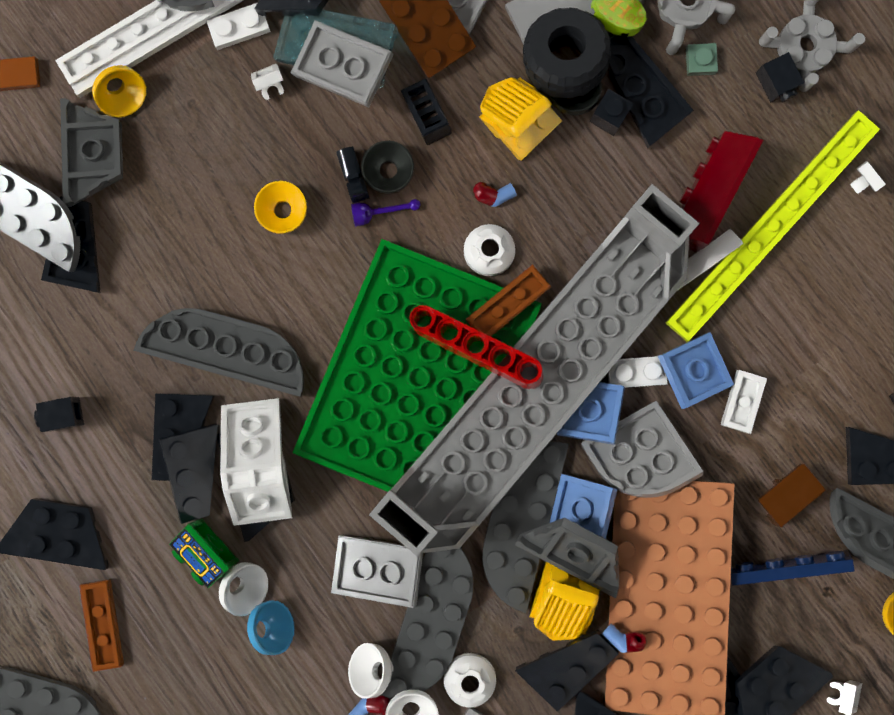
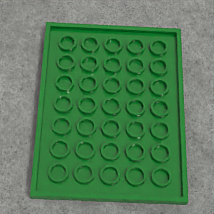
[292,239,542,492]

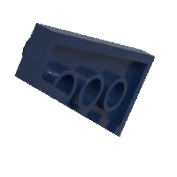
[731,550,855,586]

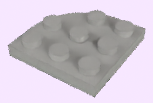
[581,401,703,498]

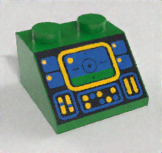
[169,518,240,588]

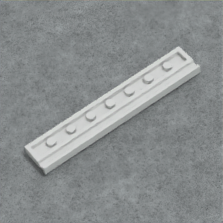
[55,0,244,98]

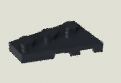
[41,196,101,293]
[151,393,215,481]
[159,423,218,524]
[846,427,894,485]
[515,629,619,712]

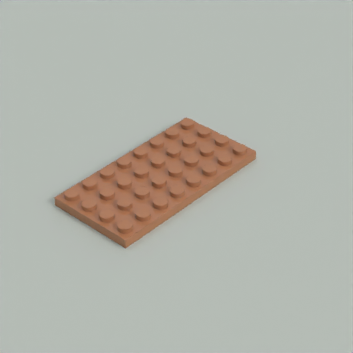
[605,480,735,715]

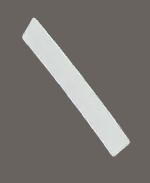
[678,229,743,290]

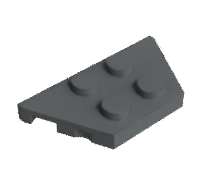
[60,98,123,207]
[515,518,620,598]

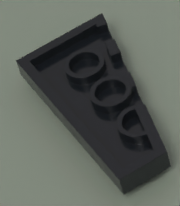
[608,32,694,149]

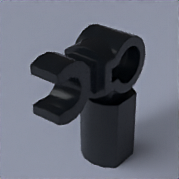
[336,146,369,203]

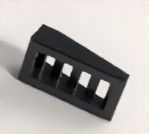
[401,78,452,145]

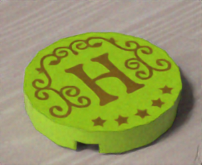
[591,0,647,37]

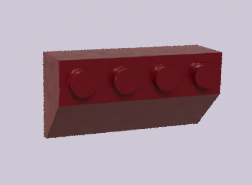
[679,131,764,253]

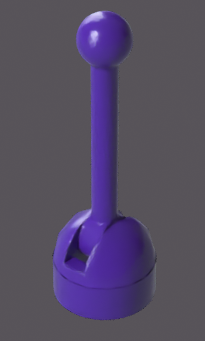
[351,199,421,227]

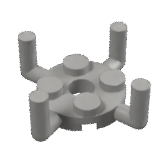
[639,0,735,55]
[759,0,865,92]

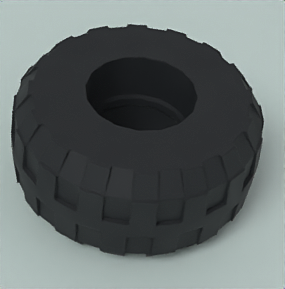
[523,7,611,99]

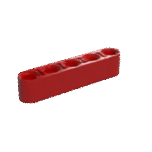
[409,305,544,389]

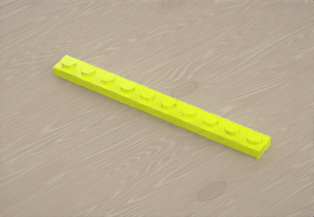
[665,110,880,342]

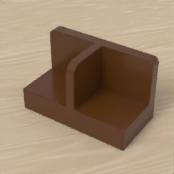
[758,464,826,528]

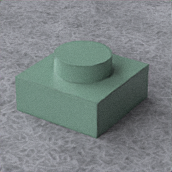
[686,43,718,76]

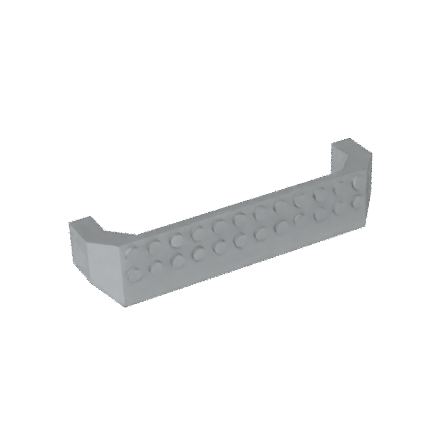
[369,184,699,556]

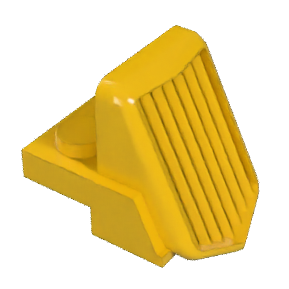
[479,77,562,161]
[529,562,600,641]

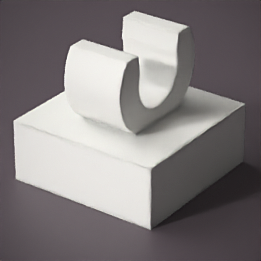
[251,63,284,100]
[850,161,886,194]
[827,680,862,715]

